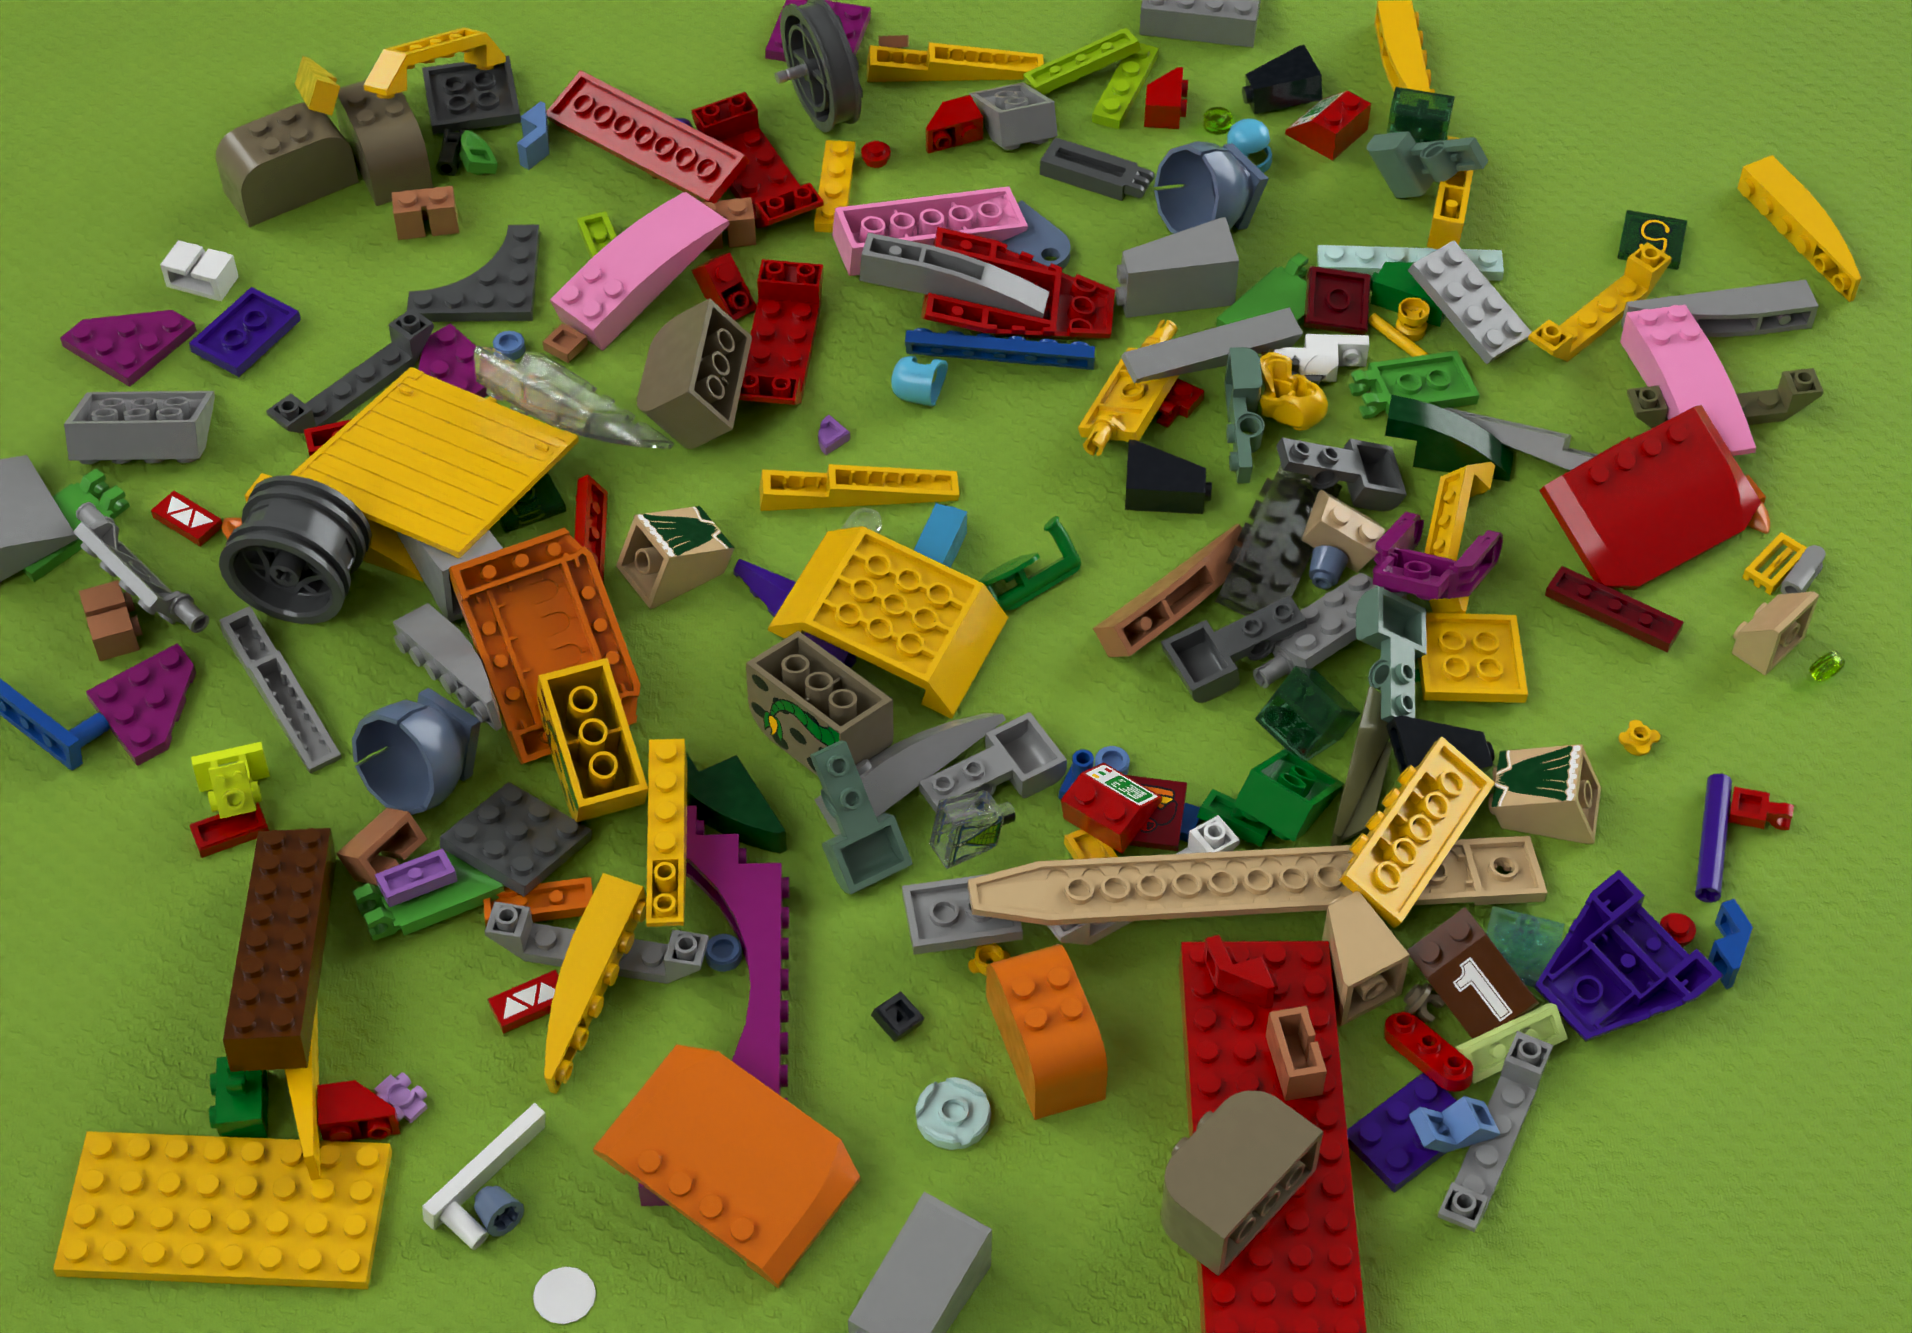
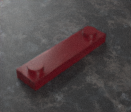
[1545,566,1684,653]

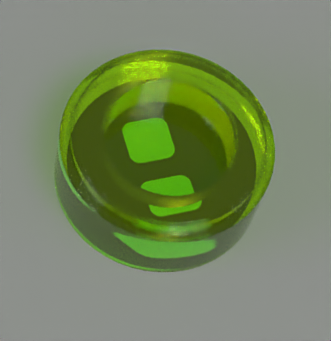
[1203,107,1233,135]
[1809,651,1845,682]

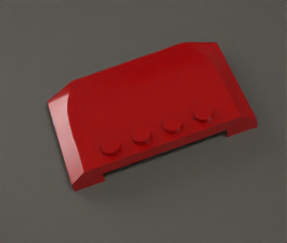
[1539,405,1761,590]

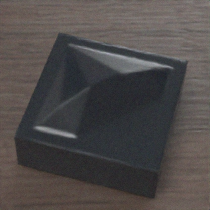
[871,991,925,1042]

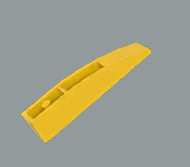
[1374,0,1439,119]
[1427,136,1473,250]
[1737,155,1861,302]
[646,738,687,927]
[544,873,646,1094]

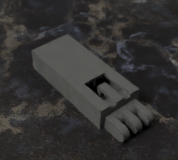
[1040,137,1155,201]

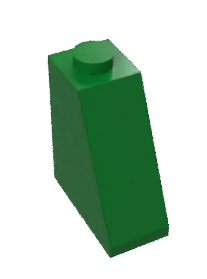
[1370,262,1446,327]

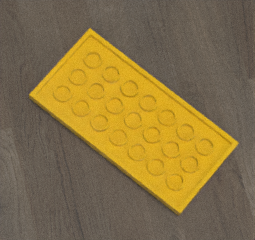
[53,1131,392,1289]

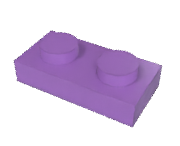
[375,848,458,908]

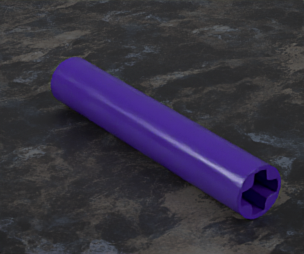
[1695,774,1732,902]

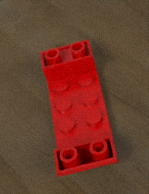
[691,92,824,229]
[739,259,824,405]

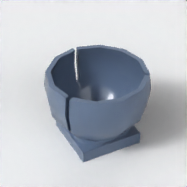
[1154,141,1269,234]
[352,688,481,815]

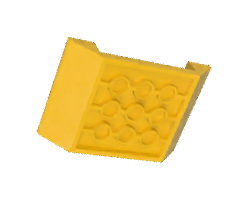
[768,526,1008,719]

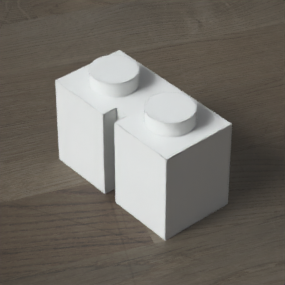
[160,240,239,302]

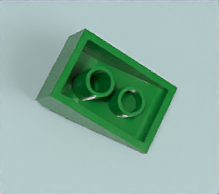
[1233,749,1344,842]

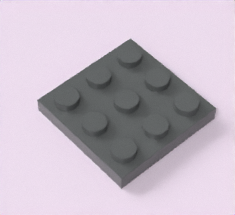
[422,56,521,135]
[439,782,592,897]

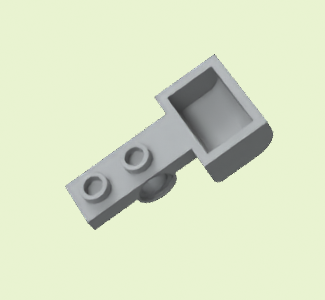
[919,712,1067,814]

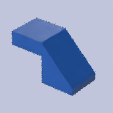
[1708,899,1753,989]

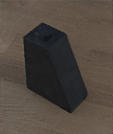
[1242,45,1322,114]
[1125,440,1212,514]
[1386,716,1495,775]

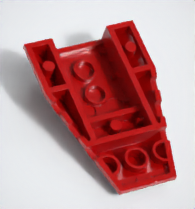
[921,227,1115,340]

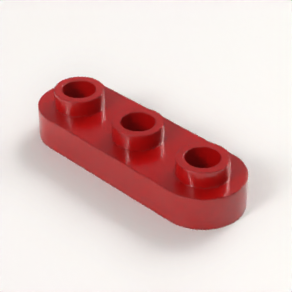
[1384,1012,1474,1092]

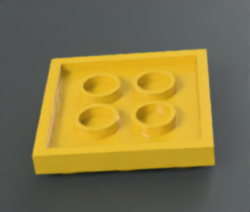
[1418,612,1528,703]

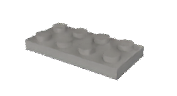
[1408,240,1532,364]

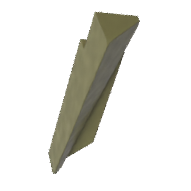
[1331,686,1392,846]

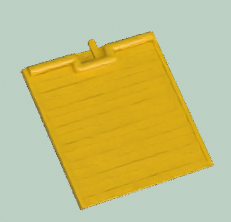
[290,367,579,559]

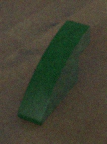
[1385,395,1513,482]
[686,752,787,854]

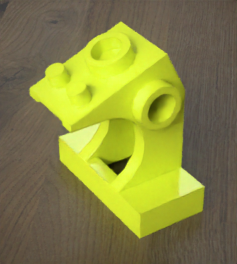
[191,741,270,819]

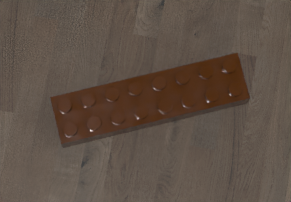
[223,828,337,1072]

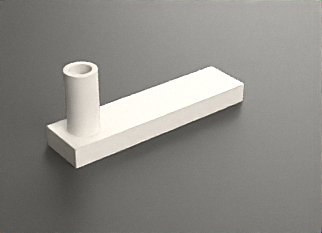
[422,1103,545,1250]

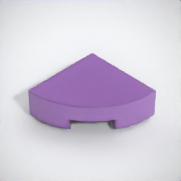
[818,415,850,455]

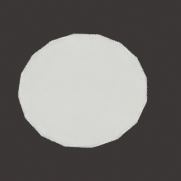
[533,1267,596,1324]

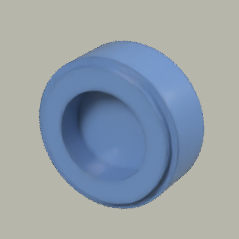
[493,331,525,361]
[1094,746,1130,775]
[705,934,742,972]

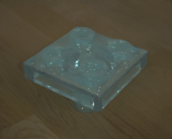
[1486,906,1565,987]

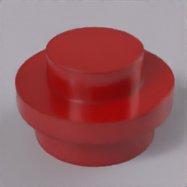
[861,141,891,168]
[1660,913,1696,947]

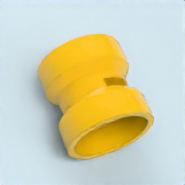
[1395,297,1430,341]

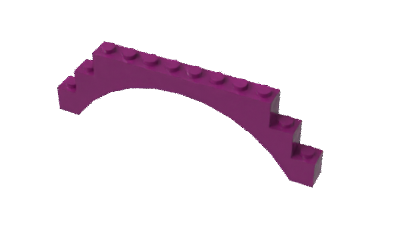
[638,806,790,1206]

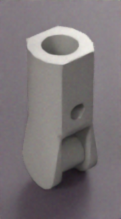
[1781,545,1826,594]

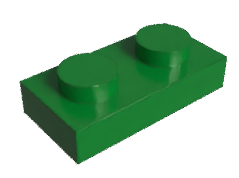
[1197,789,1272,847]

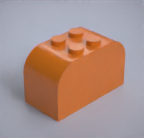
[986,944,1108,1120]

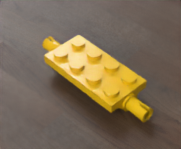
[1078,319,1179,456]

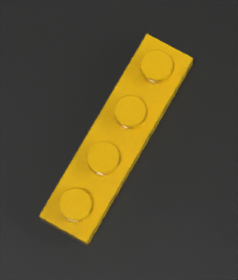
[814,140,856,233]

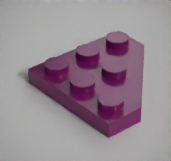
[60,310,197,387]
[418,323,508,398]
[86,643,196,766]

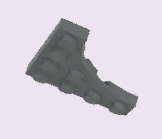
[407,225,540,322]

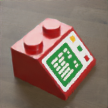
[1285,90,1371,161]
[1061,762,1162,854]

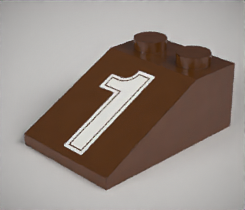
[1406,907,1539,1039]

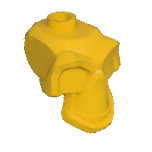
[1259,352,1328,431]

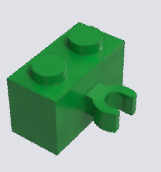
[209,1057,269,1138]

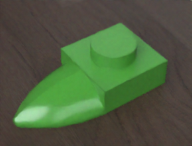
[459,130,498,175]

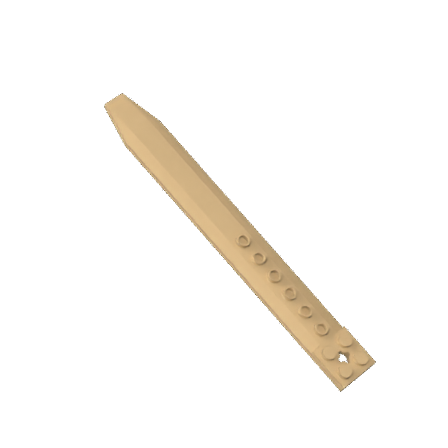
[967,836,1548,926]

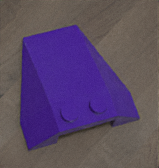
[1534,870,1723,1041]

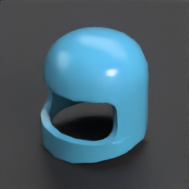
[1227,118,1272,173]
[891,356,948,406]

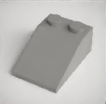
[969,82,1058,150]

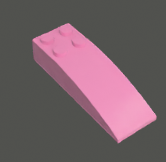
[832,186,1028,276]
[550,192,730,351]
[1620,305,1756,456]

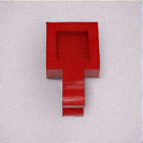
[1157,378,1205,428]
[1728,786,1794,830]

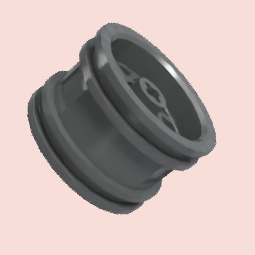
[219,475,372,624]

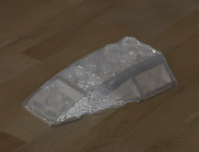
[474,346,674,449]

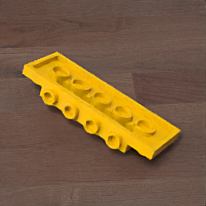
[1339,736,1495,928]

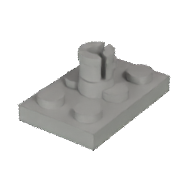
[902,874,1023,955]

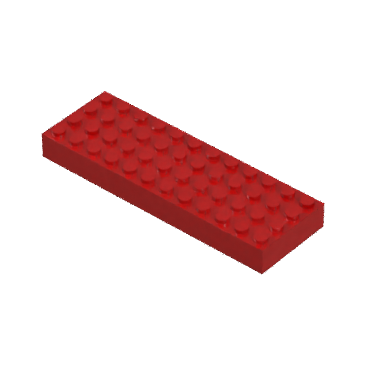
[1179,941,1367,1333]

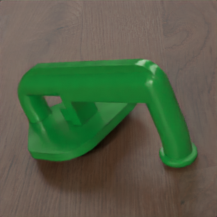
[979,516,1081,610]

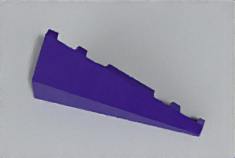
[733,559,856,669]

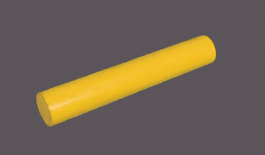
[1368,313,1429,357]

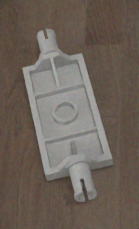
[73,502,209,633]
[1253,573,1409,688]

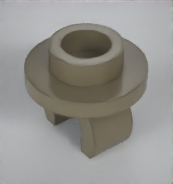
[1403,983,1445,1024]

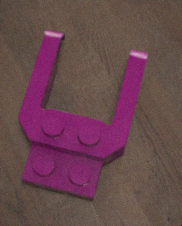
[1373,512,1503,600]

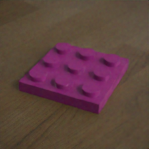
[765,0,871,62]

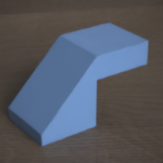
[517,101,549,170]
[1409,1096,1500,1153]

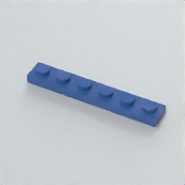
[905,328,1095,370]

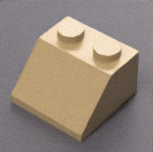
[1301,489,1385,573]
[1732,591,1819,675]

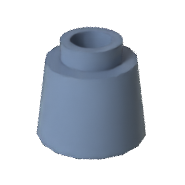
[1309,545,1348,589]
[474,1186,524,1236]

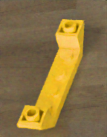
[364,27,506,99]
[1528,242,1672,362]
[1424,462,1495,613]

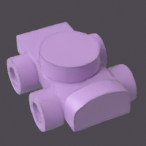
[374,1072,428,1123]

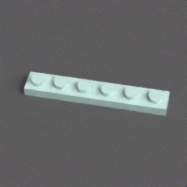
[1317,245,1504,281]

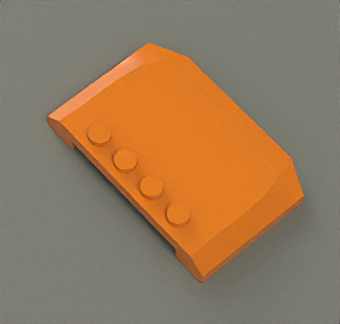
[449,527,640,765]
[593,1044,860,1288]

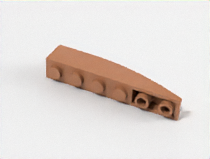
[1093,524,1254,657]

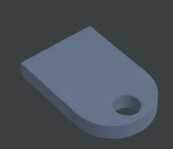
[1002,200,1071,270]

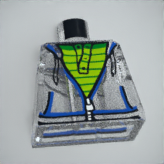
[929,790,1016,869]

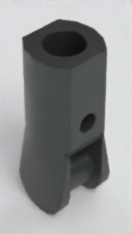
[437,129,465,176]

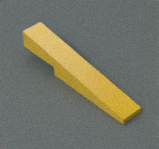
[867,42,1044,82]
[295,56,340,116]
[759,464,959,511]
[285,1003,321,1181]

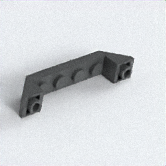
[266,308,434,433]

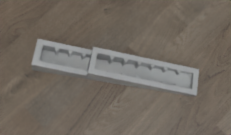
[1121,307,1303,383]
[1444,407,1598,470]
[219,606,342,773]

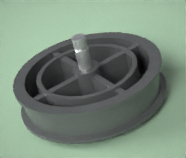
[775,0,863,132]

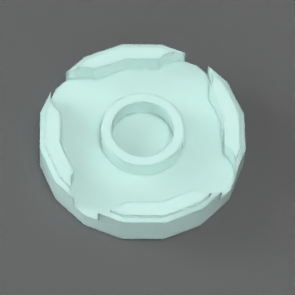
[916,1077,991,1150]

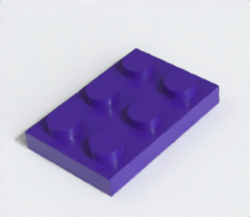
[189,287,301,377]
[1347,1073,1457,1193]

